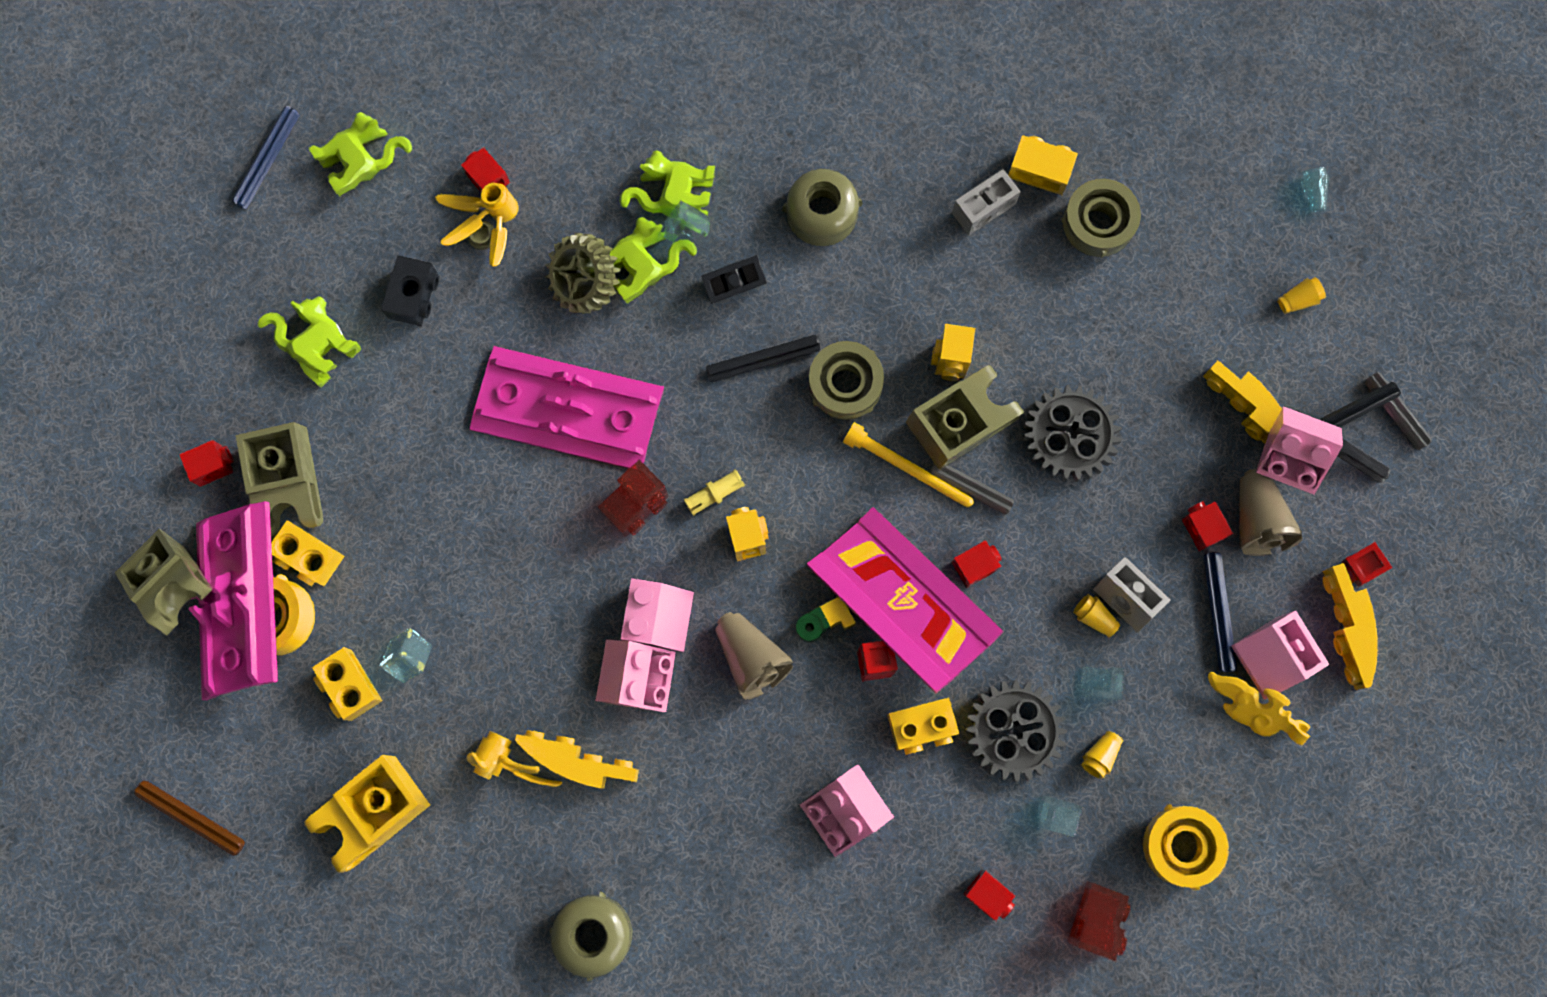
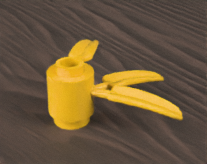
[435,183,518,267]
[466,731,562,787]

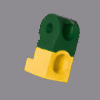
[796,597,856,643]

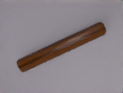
[134,781,245,856]

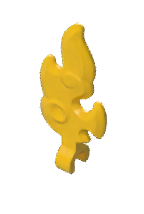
[1208,672,1310,745]

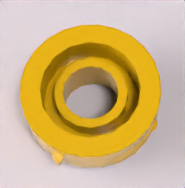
[273,574,315,656]
[1143,804,1229,891]

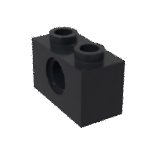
[381,255,439,326]
[701,255,767,304]

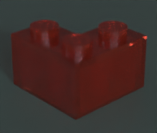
[598,459,669,537]
[1067,881,1130,962]

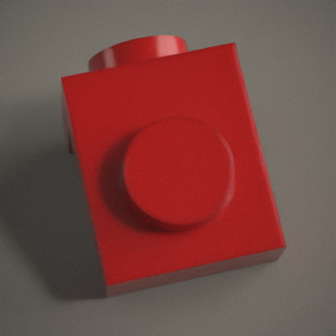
[1342,542,1393,588]

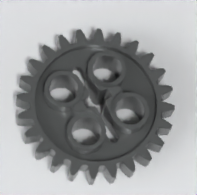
[1023,385,1122,482]
[965,680,1067,782]

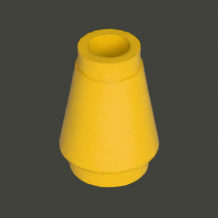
[1277,277,1326,314]
[1073,594,1120,637]
[1081,731,1123,779]

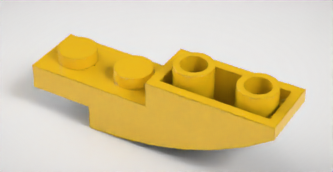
[1203,360,1282,444]
[1323,563,1377,690]
[515,730,639,789]

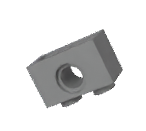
[1093,557,1170,633]

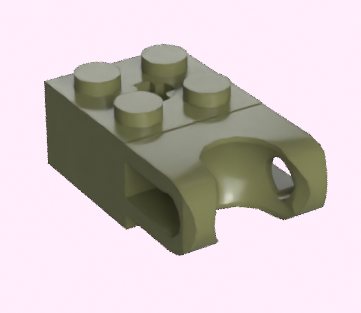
[906,365,1024,470]
[235,422,323,537]
[115,528,213,636]

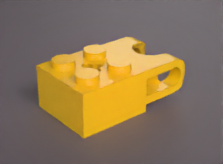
[305,755,430,873]

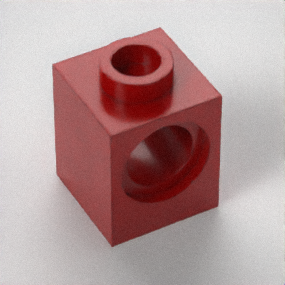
[461,147,510,192]
[179,440,234,487]
[1182,501,1233,551]
[951,540,1002,588]
[857,641,898,682]
[963,870,1016,921]

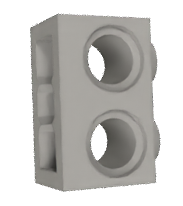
[952,169,1021,236]

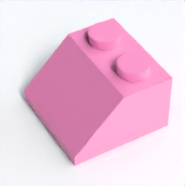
[621,578,694,652]

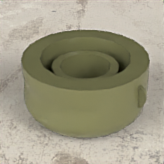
[782,169,863,246]
[1062,179,1141,258]
[809,341,884,420]
[550,891,632,981]

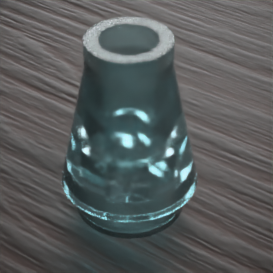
[1300,168,1330,213]

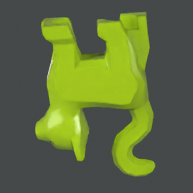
[308,112,412,196]
[619,151,715,226]
[610,217,697,303]
[257,296,361,388]

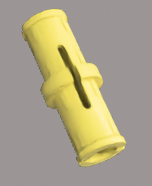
[684,469,745,516]

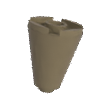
[1239,469,1303,556]
[715,612,793,700]

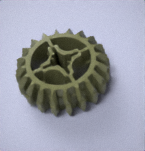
[545,233,620,314]

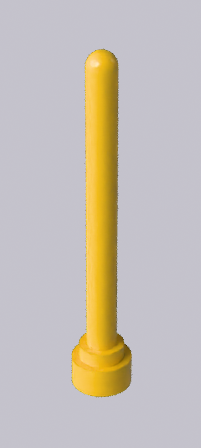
[843,422,974,507]

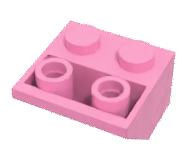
[1256,406,1343,495]
[1231,610,1329,699]
[596,640,676,712]
[800,765,894,857]

